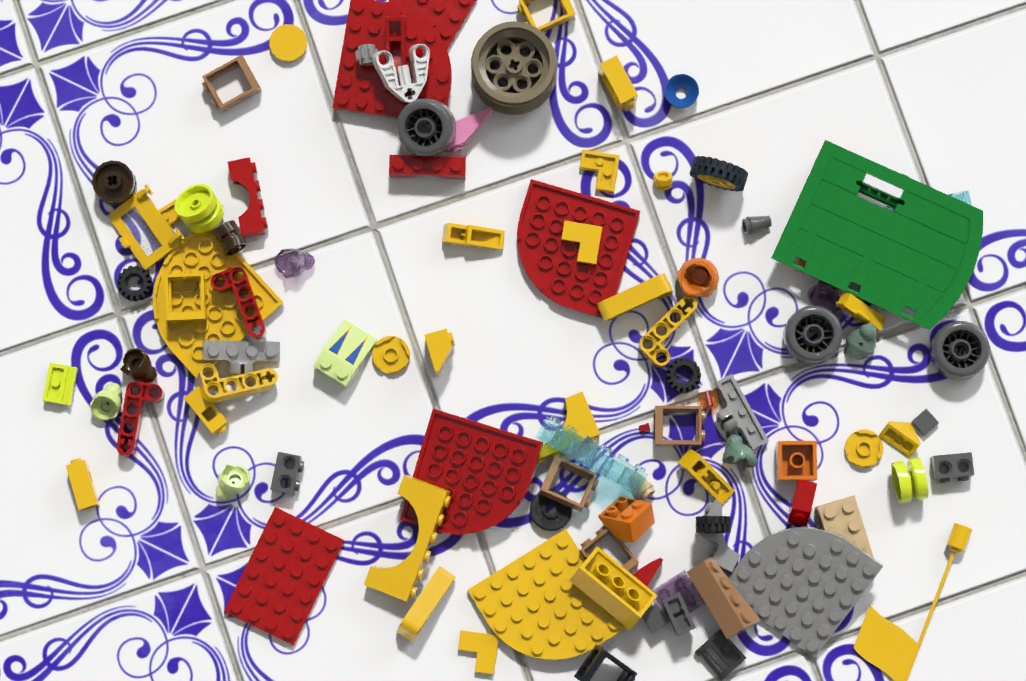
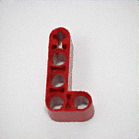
[211,267,267,340]
[117,381,165,457]

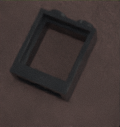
[574,645,637,681]

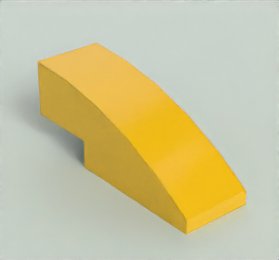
[442,223,505,250]

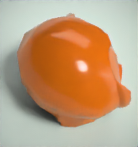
[676,258,719,298]

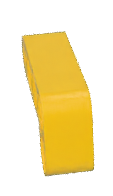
[597,273,674,322]
[638,296,698,368]
[197,363,278,403]
[396,566,456,642]

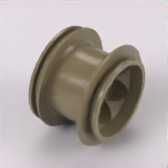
[471,21,557,115]

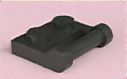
[694,629,746,681]

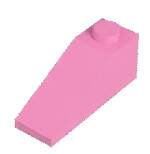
[446,107,493,153]

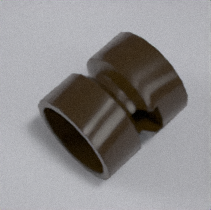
[213,220,247,256]

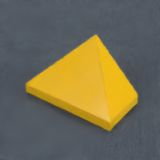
[878,421,921,457]

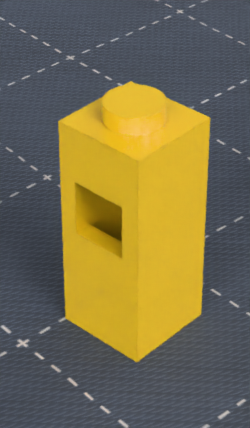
[184,386,229,435]
[66,458,100,511]

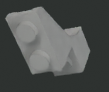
[697,499,740,573]

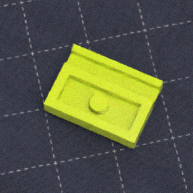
[42,363,78,406]

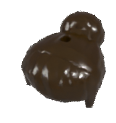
[120,348,157,383]

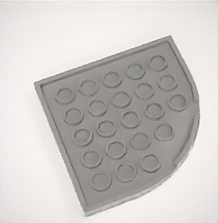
[728,527,883,658]

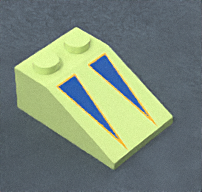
[313,320,377,388]

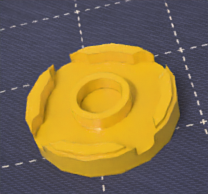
[269,24,307,62]
[372,336,410,374]
[844,429,883,468]

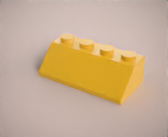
[569,546,658,630]

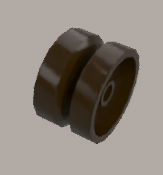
[92,160,137,206]

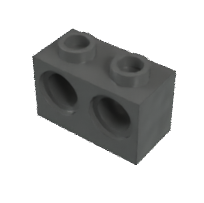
[270,452,305,495]
[930,452,974,483]
[661,592,696,636]

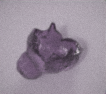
[274,248,315,278]

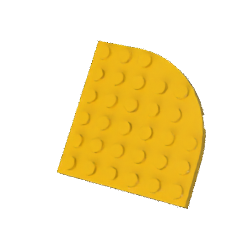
[153,227,284,380]
[467,529,627,660]

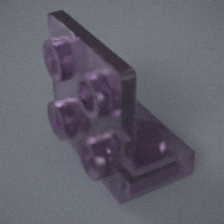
[653,570,705,619]

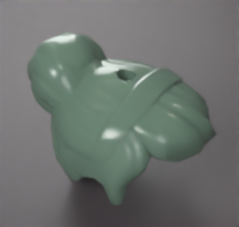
[845,323,877,360]
[722,434,757,470]

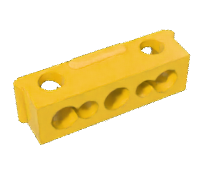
[836,293,886,330]

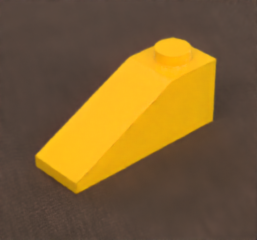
[677,449,735,505]

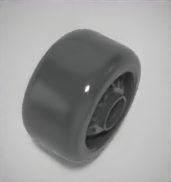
[396,99,456,156]
[783,306,843,365]
[930,321,990,380]

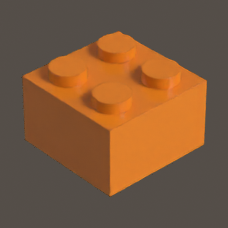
[776,441,817,481]

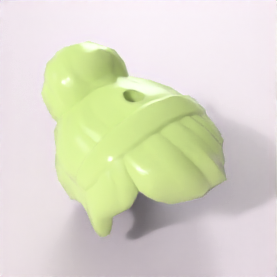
[90,383,122,421]
[216,464,250,501]

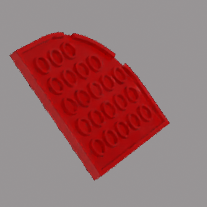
[332,0,452,124]
[517,179,640,319]
[400,408,544,535]

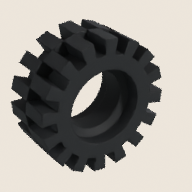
[117,266,153,302]
[666,357,701,393]
[696,516,731,533]

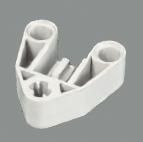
[372,44,430,103]

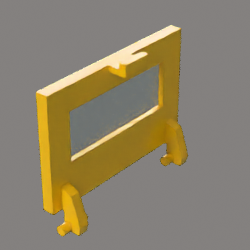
[108,184,185,270]

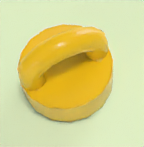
[653,171,673,190]

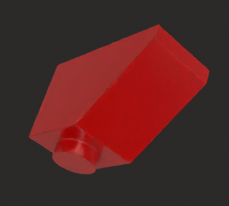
[788,479,817,526]

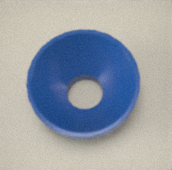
[665,74,699,109]

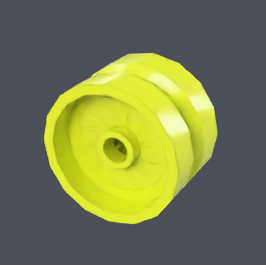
[175,184,224,233]
[891,457,929,504]

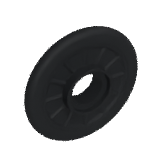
[530,490,572,531]

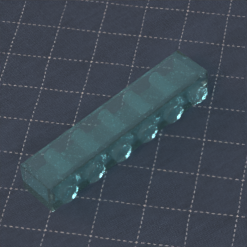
[535,416,648,495]

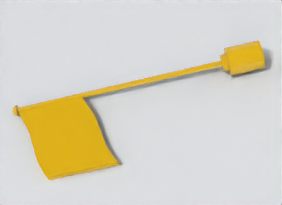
[853,523,973,681]

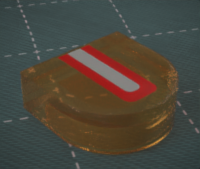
[697,389,719,411]

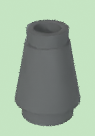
[742,215,772,235]

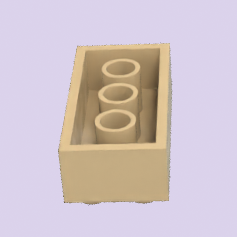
[815,495,874,558]

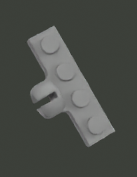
[202,341,280,376]
[714,374,769,450]

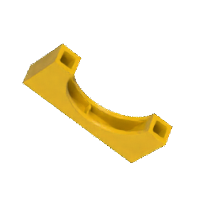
[537,391,600,465]
[364,475,451,602]

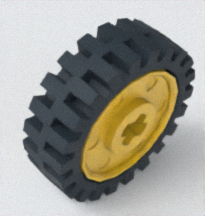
[690,156,748,192]

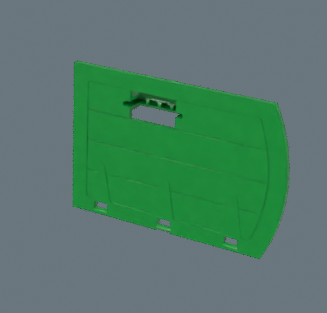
[771,140,983,330]

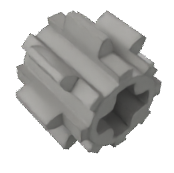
[355,44,378,66]

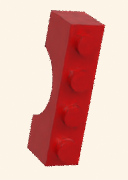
[389,155,466,180]
[227,157,268,239]

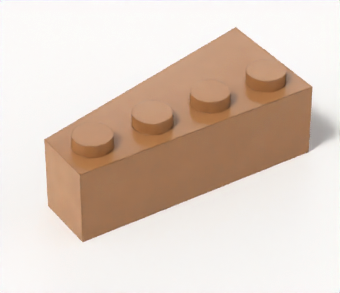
[687,557,761,639]

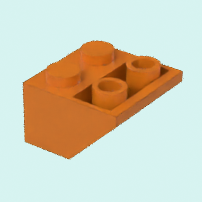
[598,496,655,543]

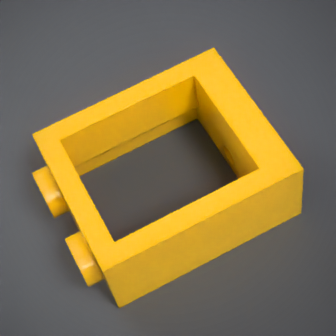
[517,0,576,32]
[598,55,638,112]
[165,270,207,323]

